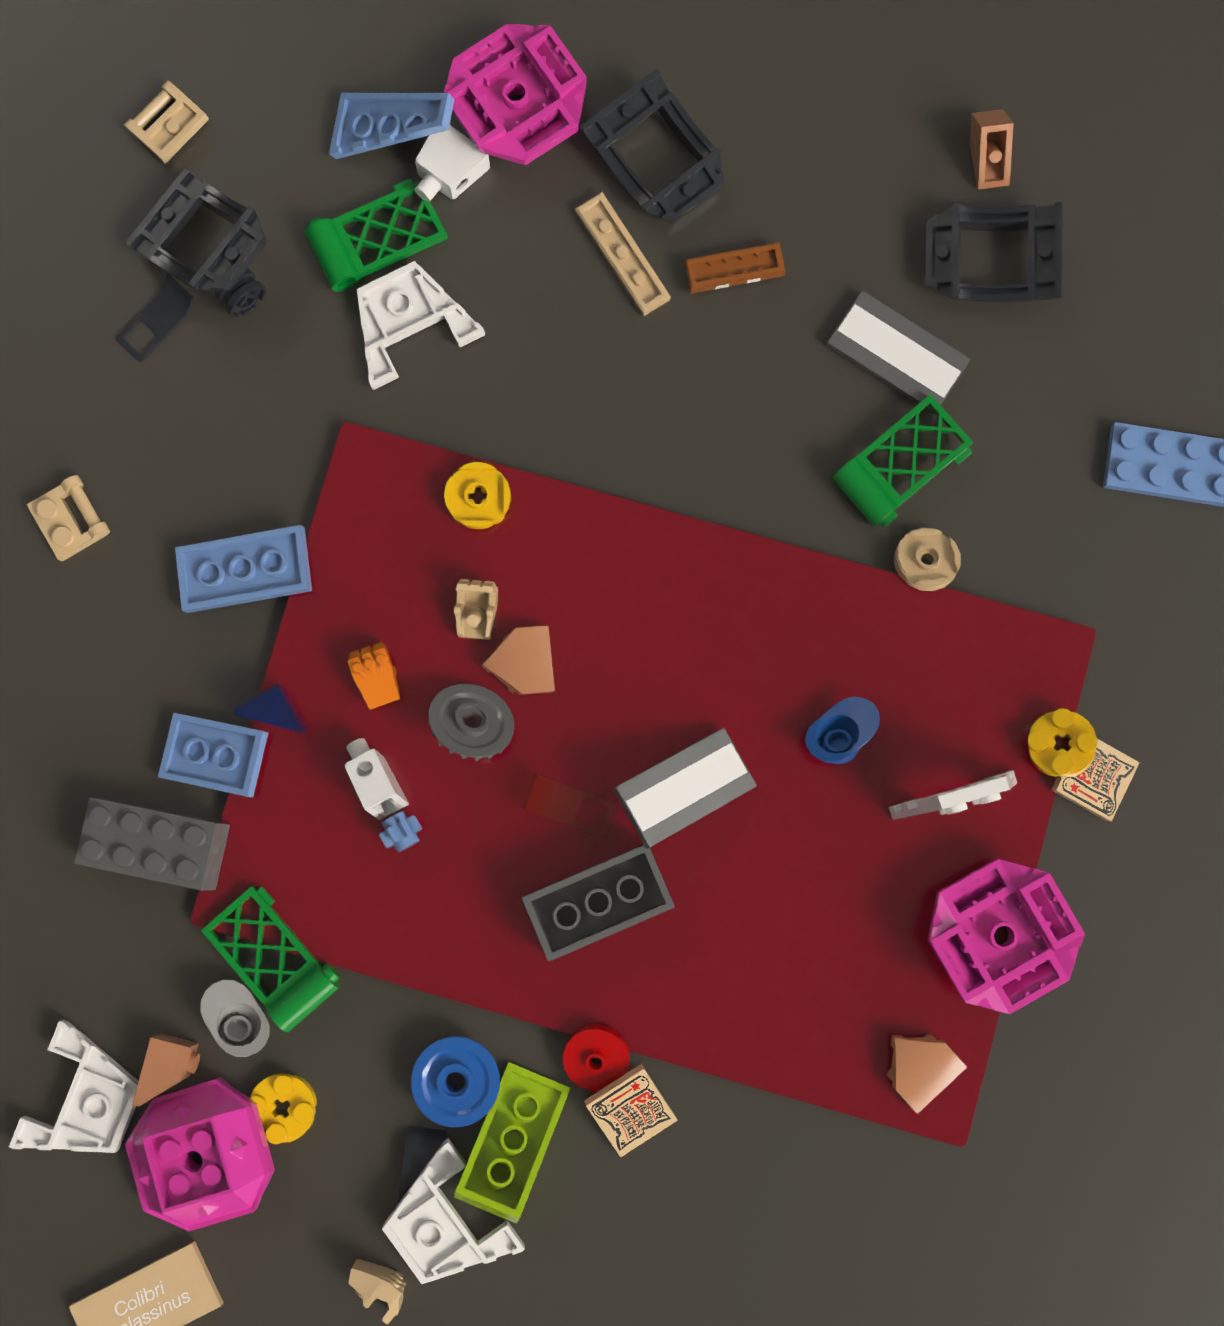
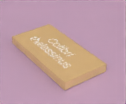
[69,1241,224,1326]

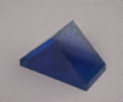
[234,684,307,734]

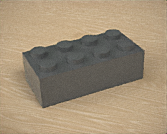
[74,797,230,891]
[522,845,675,962]

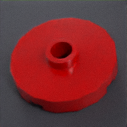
[563,1024,631,1092]

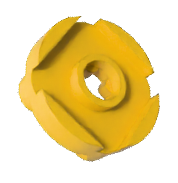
[444,462,511,529]
[1028,708,1098,777]
[250,1073,317,1144]

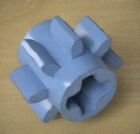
[379,811,422,853]

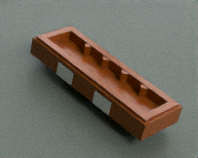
[684,242,786,294]

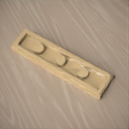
[575,192,671,316]

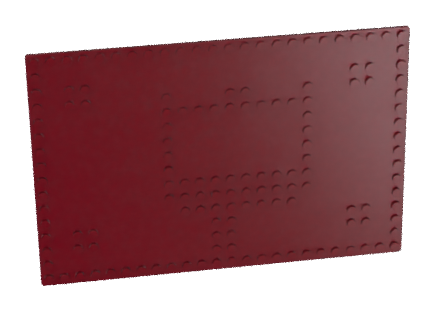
[191,422,1096,1147]

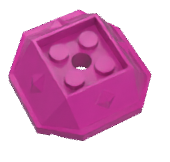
[443,24,587,166]
[927,859,1085,1014]
[125,1077,275,1231]

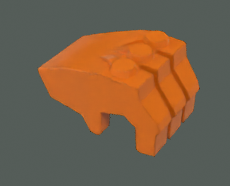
[348,642,400,710]

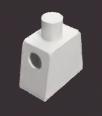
[415,125,490,202]
[345,738,409,820]

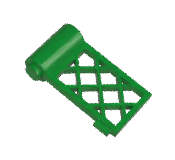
[304,179,448,292]
[831,394,974,528]
[201,886,341,1032]

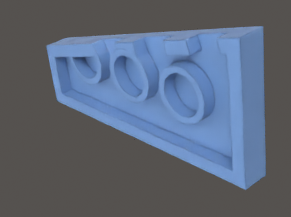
[329,93,455,159]

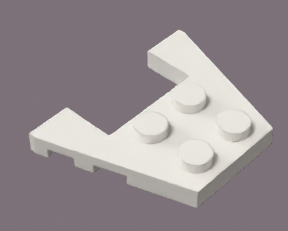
[357,261,485,390]
[889,770,1017,820]
[9,1019,139,1153]
[382,1138,525,1284]

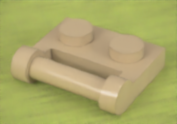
[123,80,209,164]
[26,475,110,561]

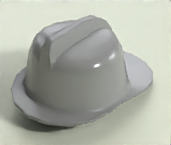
[200,980,270,1057]

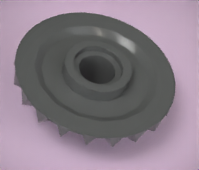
[427,684,514,762]

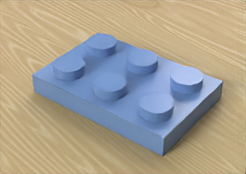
[158,713,268,798]

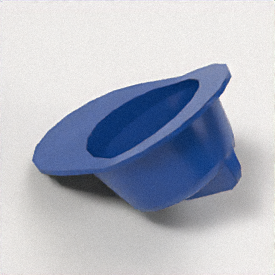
[805,697,880,764]

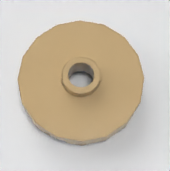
[894,527,961,591]

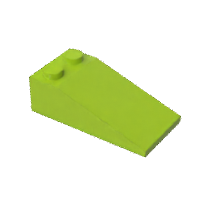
[454,1062,570,1224]

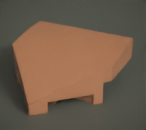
[481,626,555,695]
[887,1034,967,1114]

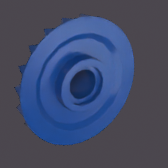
[411,1036,500,1127]

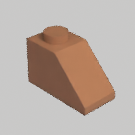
[970,109,1014,189]
[132,1033,200,1107]

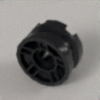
[214,268,267,318]

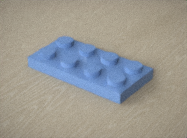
[1103,422,1224,507]
[175,525,312,613]

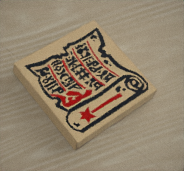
[1051,739,1140,822]
[584,1064,678,1157]

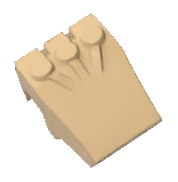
[454,579,498,640]
[348,1259,407,1325]

